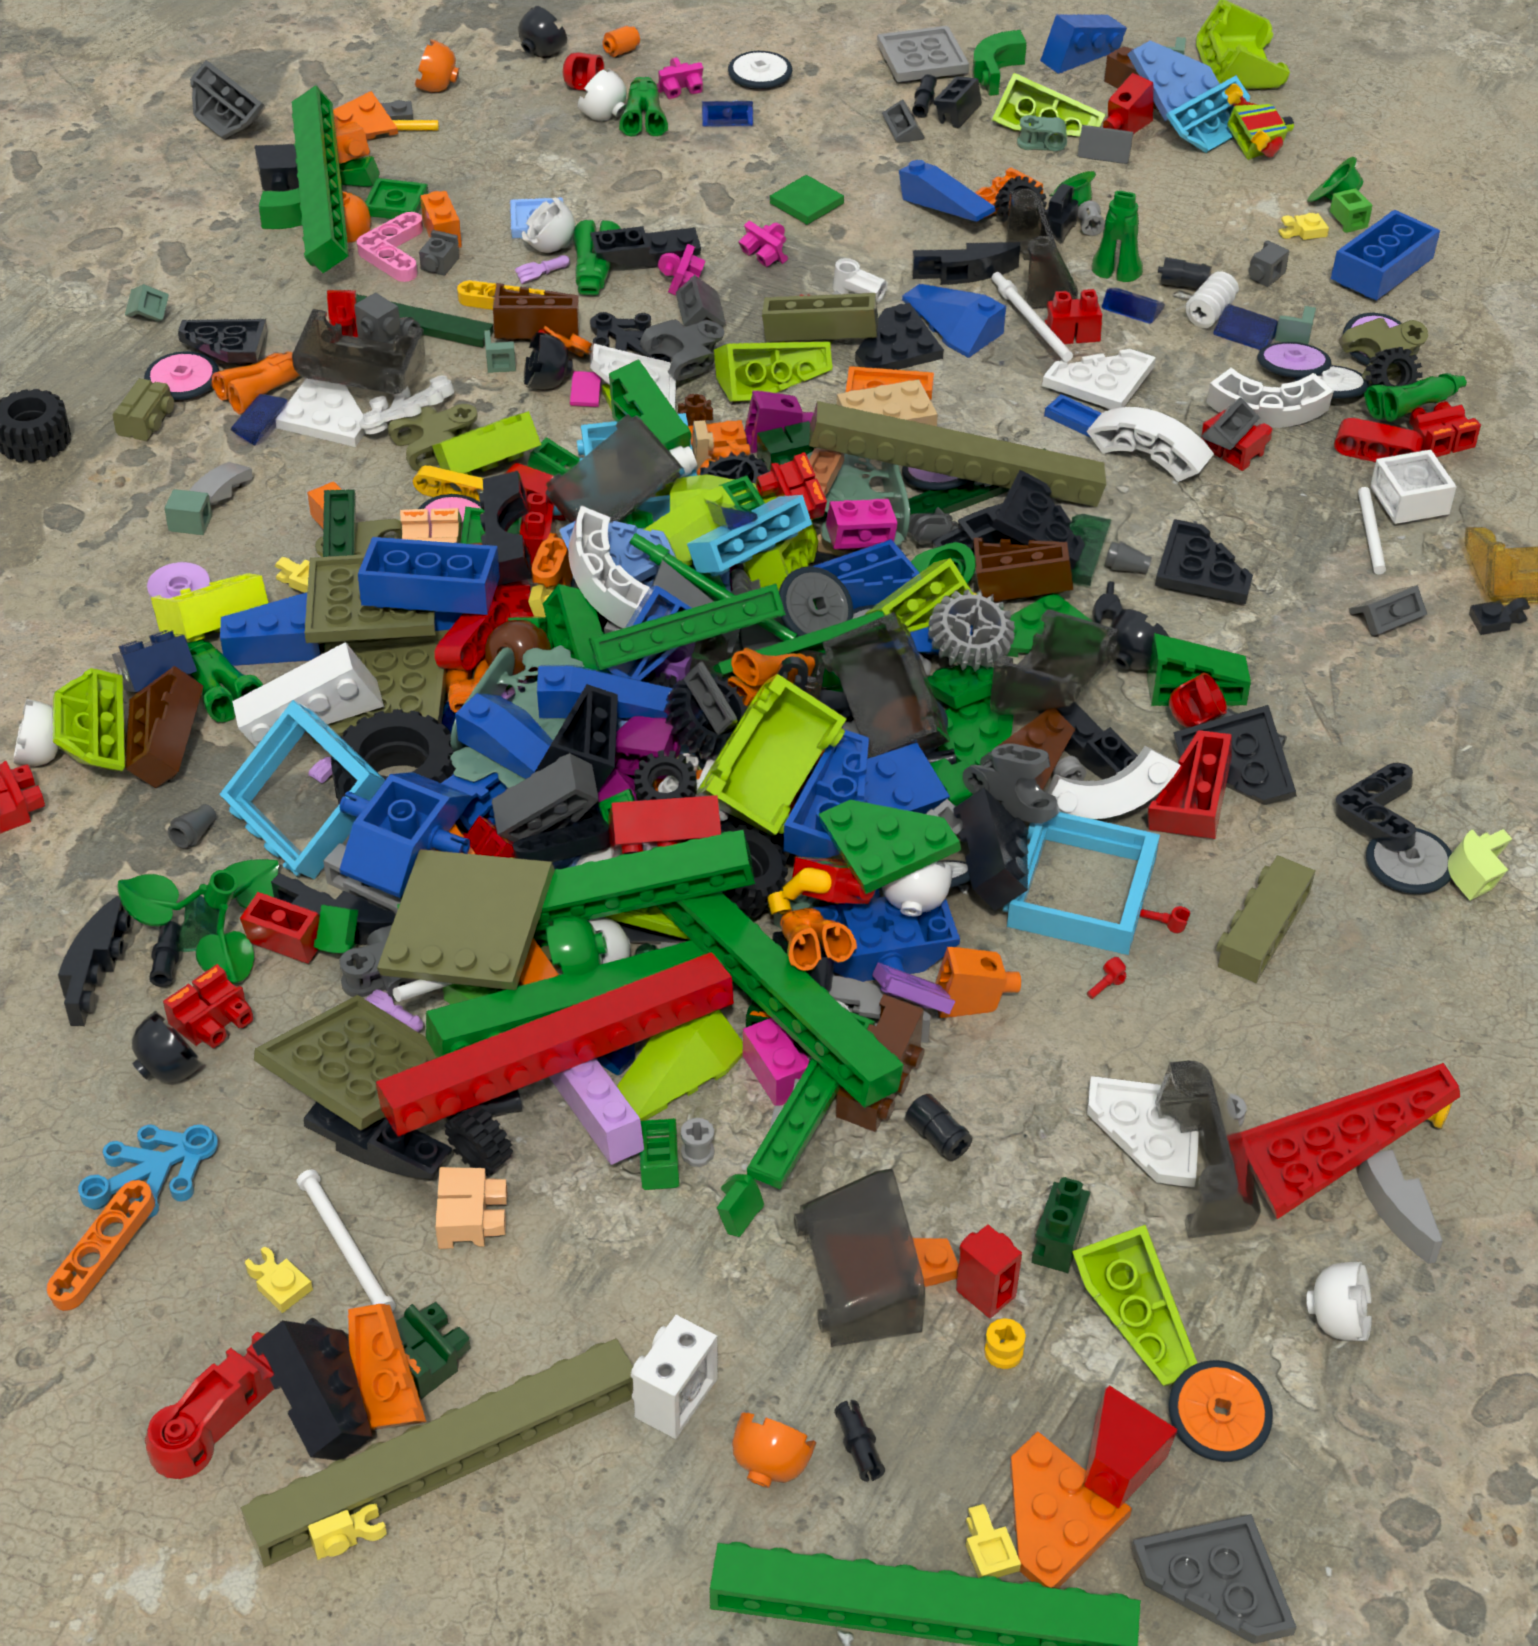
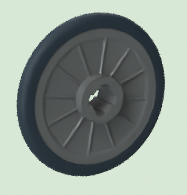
[779,566,853,637]

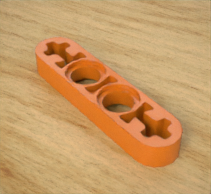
[46,1180,155,1311]

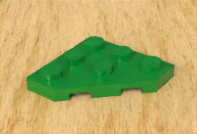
[1006,593,1110,663]
[937,691,1015,765]
[819,800,961,894]

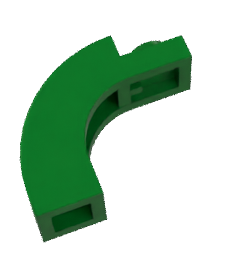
[972,30,1027,96]
[259,188,302,229]

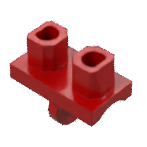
[327,290,358,342]

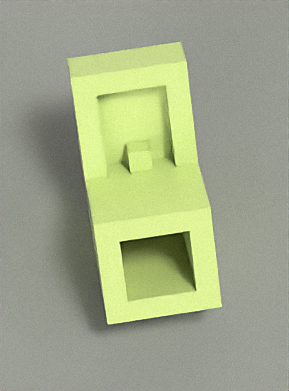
[1448,829,1512,901]

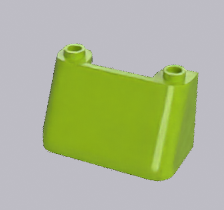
[1196,0,1290,89]
[696,674,846,836]

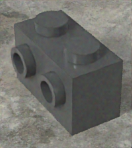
[354,292,403,365]

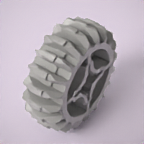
[928,589,1015,672]

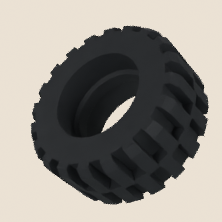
[331,709,456,804]

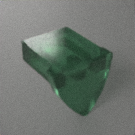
[179,891,219,952]

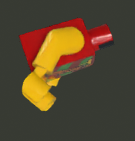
[768,857,875,915]

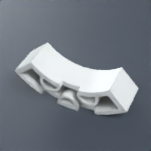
[1206,368,1334,428]
[1087,407,1214,482]
[569,506,650,629]
[1045,746,1181,819]

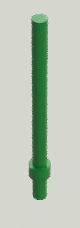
[629,533,798,641]

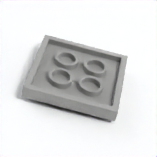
[877,26,969,82]

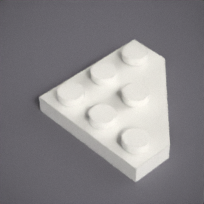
[590,344,676,410]
[1042,349,1156,409]
[275,369,365,447]
[1087,1076,1201,1187]

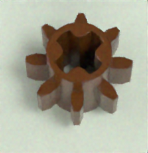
[678,394,713,426]

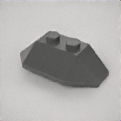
[190,60,265,140]

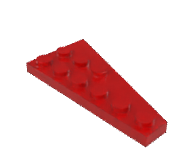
[1235,1063,1460,1219]

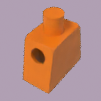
[335,122,370,164]
[935,947,1021,1018]

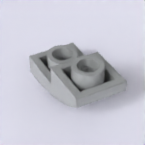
[189,462,252,505]

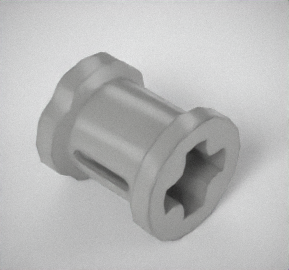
[1077,201,1105,236]
[681,1118,714,1167]

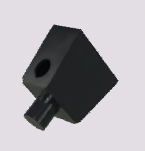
[254,144,299,192]

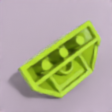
[53,668,125,771]

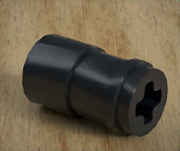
[1157,257,1212,290]
[905,1093,973,1161]

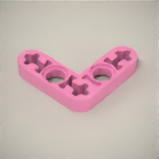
[357,212,423,282]

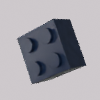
[112,630,197,693]

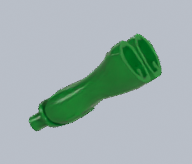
[619,77,668,137]
[1091,190,1143,282]
[573,220,621,295]
[1364,373,1467,421]
[187,639,263,723]

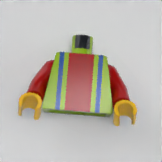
[1224,83,1294,160]

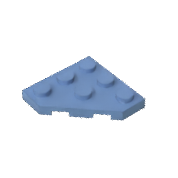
[1127,40,1219,121]
[559,521,677,582]

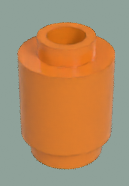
[602,25,640,57]

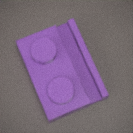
[872,963,955,1014]

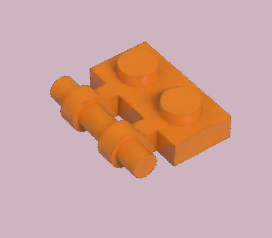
[688,420,750,460]

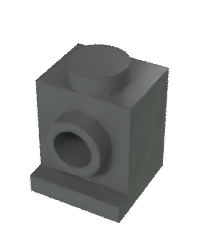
[419,230,459,276]
[1248,240,1290,287]

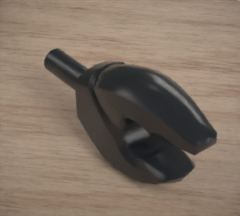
[1092,581,1124,627]

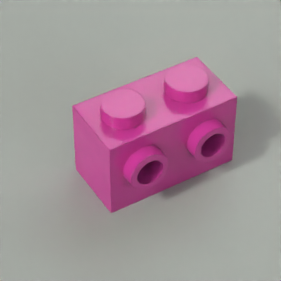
[826,499,898,549]
[743,1018,810,1106]

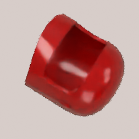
[562,53,605,91]
[1169,673,1227,728]

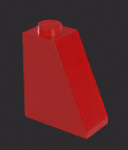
[1084,1385,1178,1509]

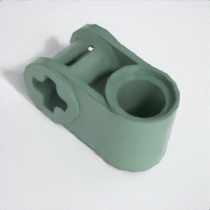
[1017,115,1067,152]

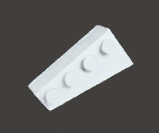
[232,642,384,747]

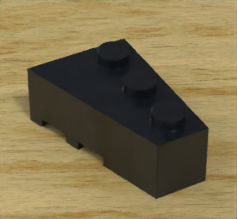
[535,684,618,793]
[953,787,1029,911]
[252,1320,373,1461]

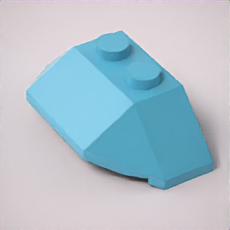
[1166,76,1250,153]

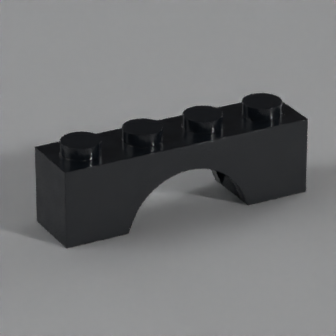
[479,471,532,586]

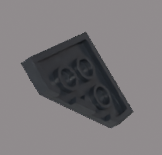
[855,303,944,370]
[178,319,267,366]
[991,470,1085,569]
[1155,519,1253,604]
[1173,705,1297,805]

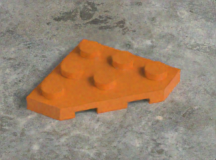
[1010,1431,1132,1589]

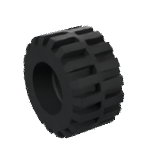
[0,389,71,463]
[721,824,788,918]

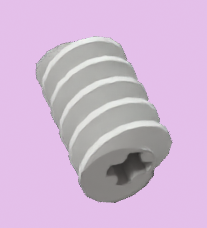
[1186,271,1239,328]

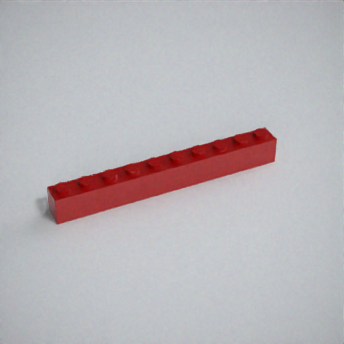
[376,952,734,1136]

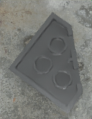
[1132,1514,1296,1644]

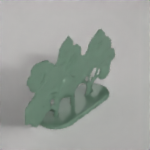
[807,448,910,545]
[450,645,585,788]

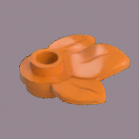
[544,326,592,357]

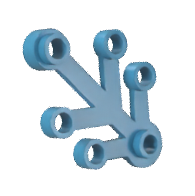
[78,1124,218,1218]

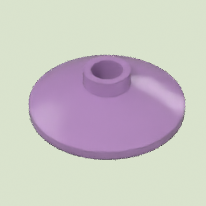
[147,562,210,598]

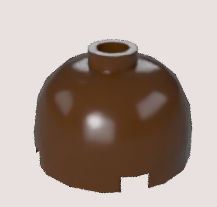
[485,620,551,683]

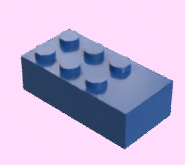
[1331,209,1440,301]
[358,537,500,615]
[795,743,950,814]

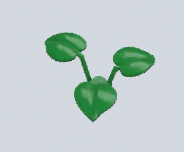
[117,859,279,984]

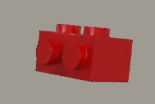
[240,892,319,964]
[956,1224,1022,1319]

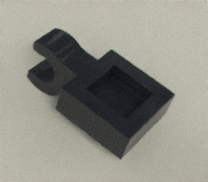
[1469,598,1530,635]

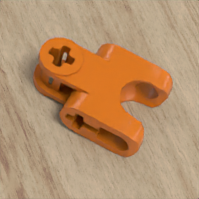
[532,533,573,588]

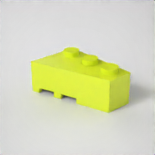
[151,573,268,642]

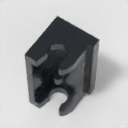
[933,77,982,128]

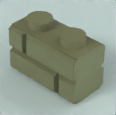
[112,378,174,441]

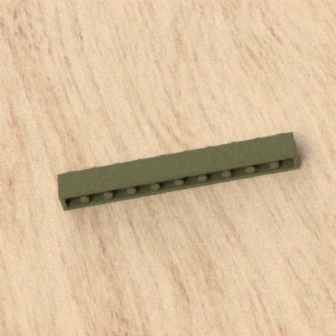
[809,401,1106,507]
[240,1338,633,1568]

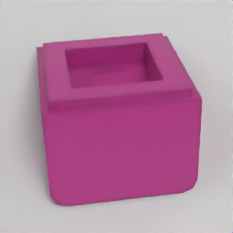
[570,371,602,407]

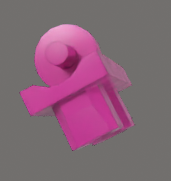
[657,57,703,99]
[738,220,788,267]
[658,244,705,295]

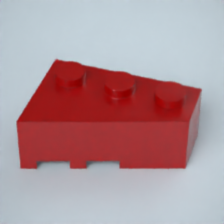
[1148,730,1232,839]
[608,795,721,858]

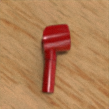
[1140,906,1190,934]
[1087,957,1127,999]

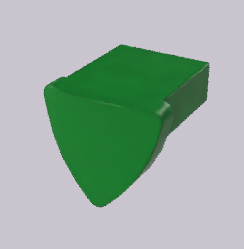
[314,905,358,953]
[716,1174,764,1237]

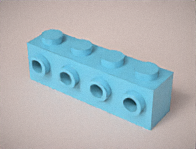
[687,495,812,576]

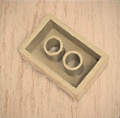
[836,380,938,426]

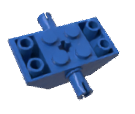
[339,772,472,898]
[813,889,960,982]

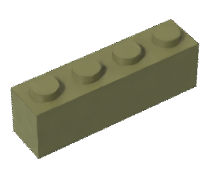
[762,293,878,342]
[1216,855,1316,983]

